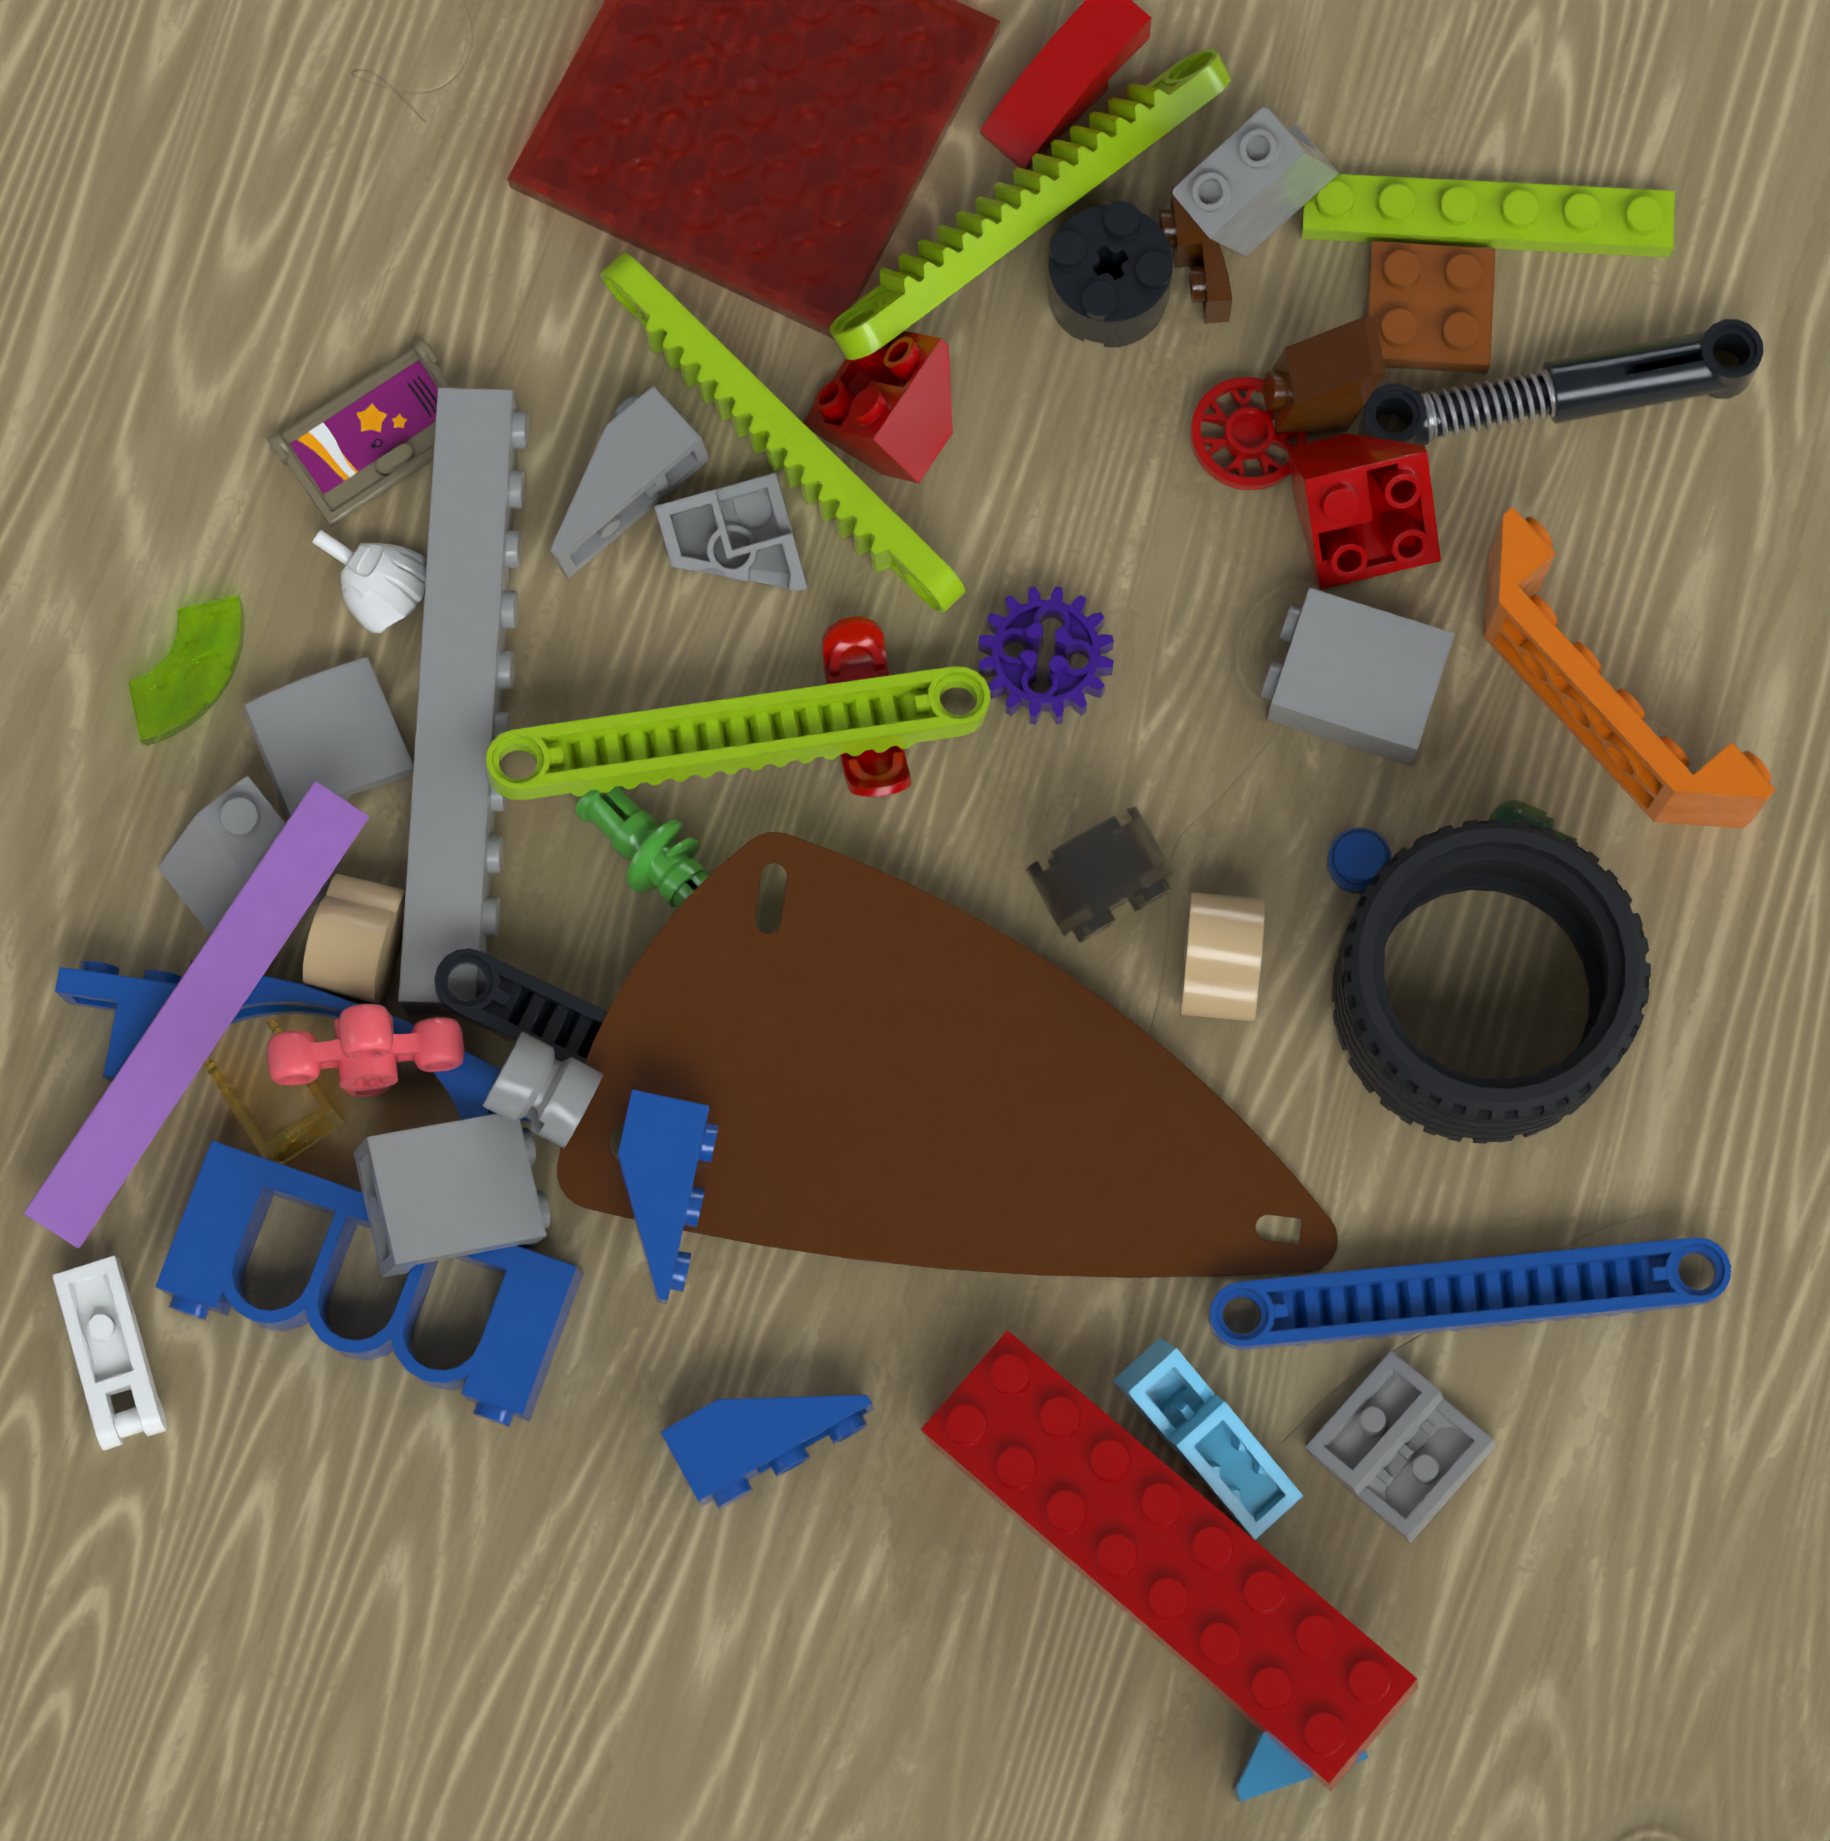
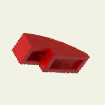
[980,0,1152,170]

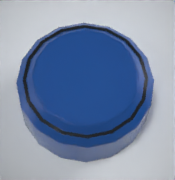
[1327,828,1391,894]

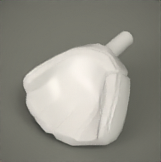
[312,529,426,634]

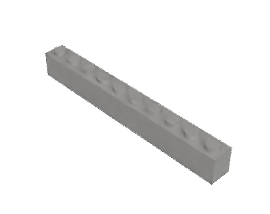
[398,388,529,1015]

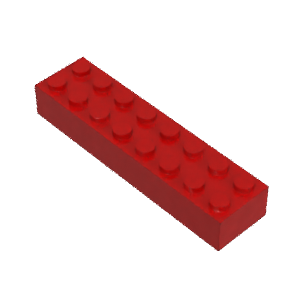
[921,1330,1418,1791]

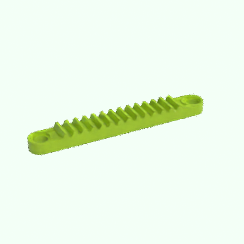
[829,48,1231,360]
[600,252,966,614]
[486,666,990,800]

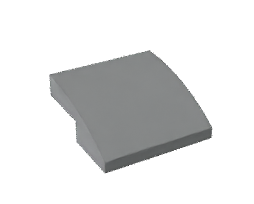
[243,657,414,819]
[1305,1351,1496,1544]

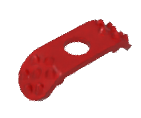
[822,616,911,798]

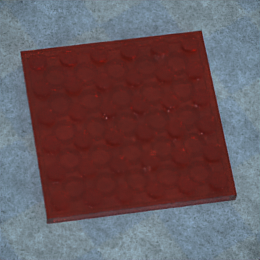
[507,0,1000,339]

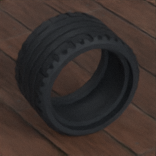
[1332,818,1651,1144]

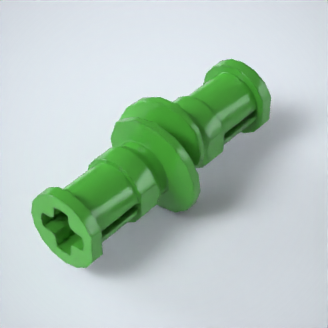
[575,786,708,908]

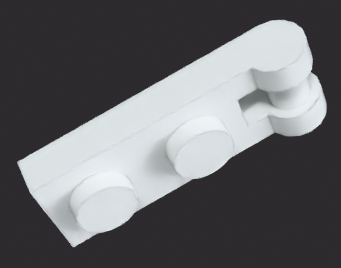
[52,1255,168,1451]

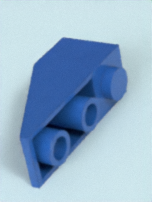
[618,1089,719,1304]
[661,1395,874,1509]

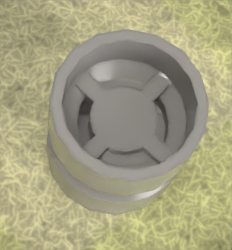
[482,1031,603,1149]

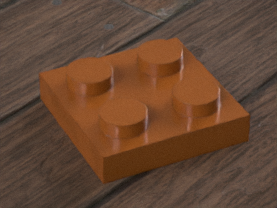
[1366,241,1496,374]

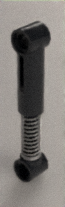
[1359,319,1763,446]

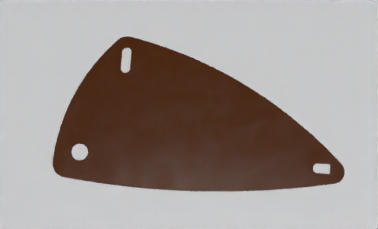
[557,832,1338,1278]

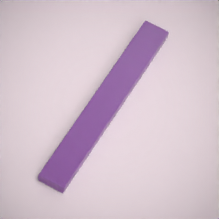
[24,780,369,1249]

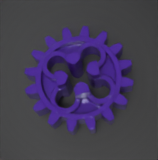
[978,586,1114,725]

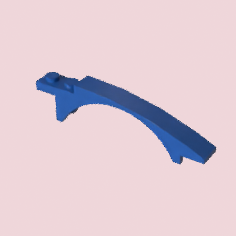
[55,960,531,1123]

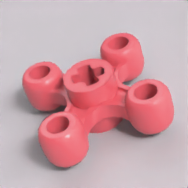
[267,1004,465,1097]

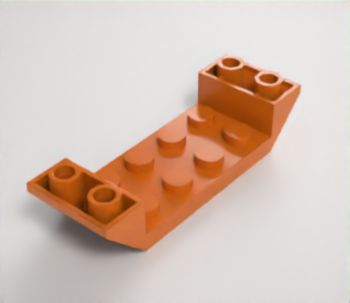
[1484,507,1776,829]

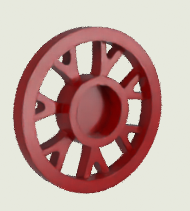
[1190,377,1307,490]

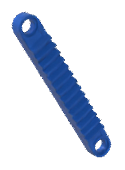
[1208,1237,1731,1350]

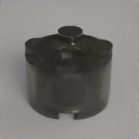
[1025,806,1174,943]

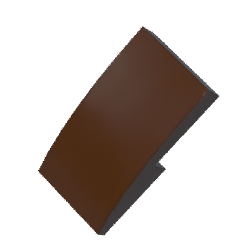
[1159,187,1232,324]

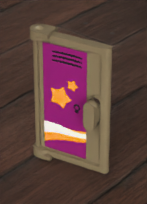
[267,338,453,527]

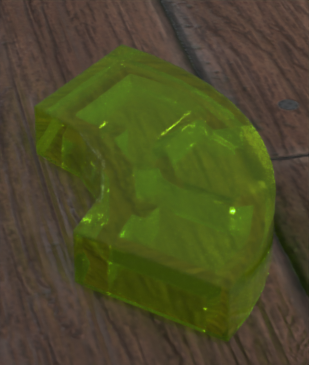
[128,595,245,746]

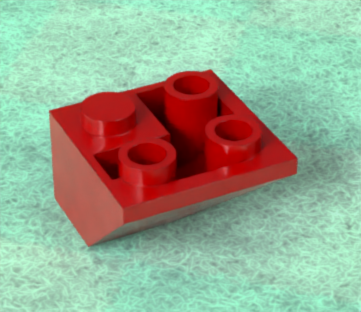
[802,331,953,483]
[1287,433,1441,590]

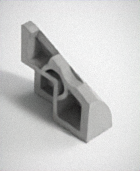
[654,473,808,591]

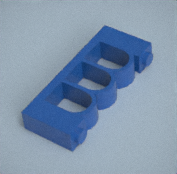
[155,1140,583,1427]

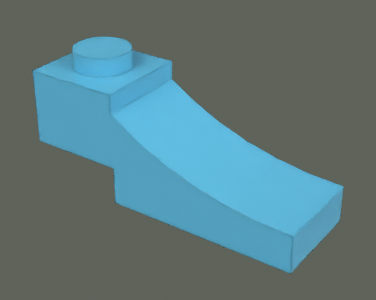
[1112,1338,1303,1540]

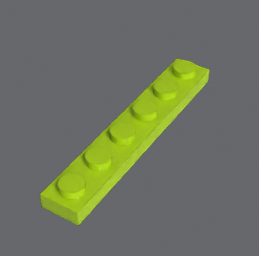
[1301,174,1675,258]

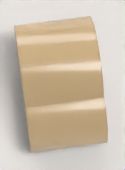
[303,874,406,1004]
[1180,892,1265,1022]

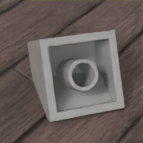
[157,775,330,935]

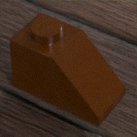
[1263,317,1386,432]

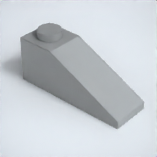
[550,386,710,579]

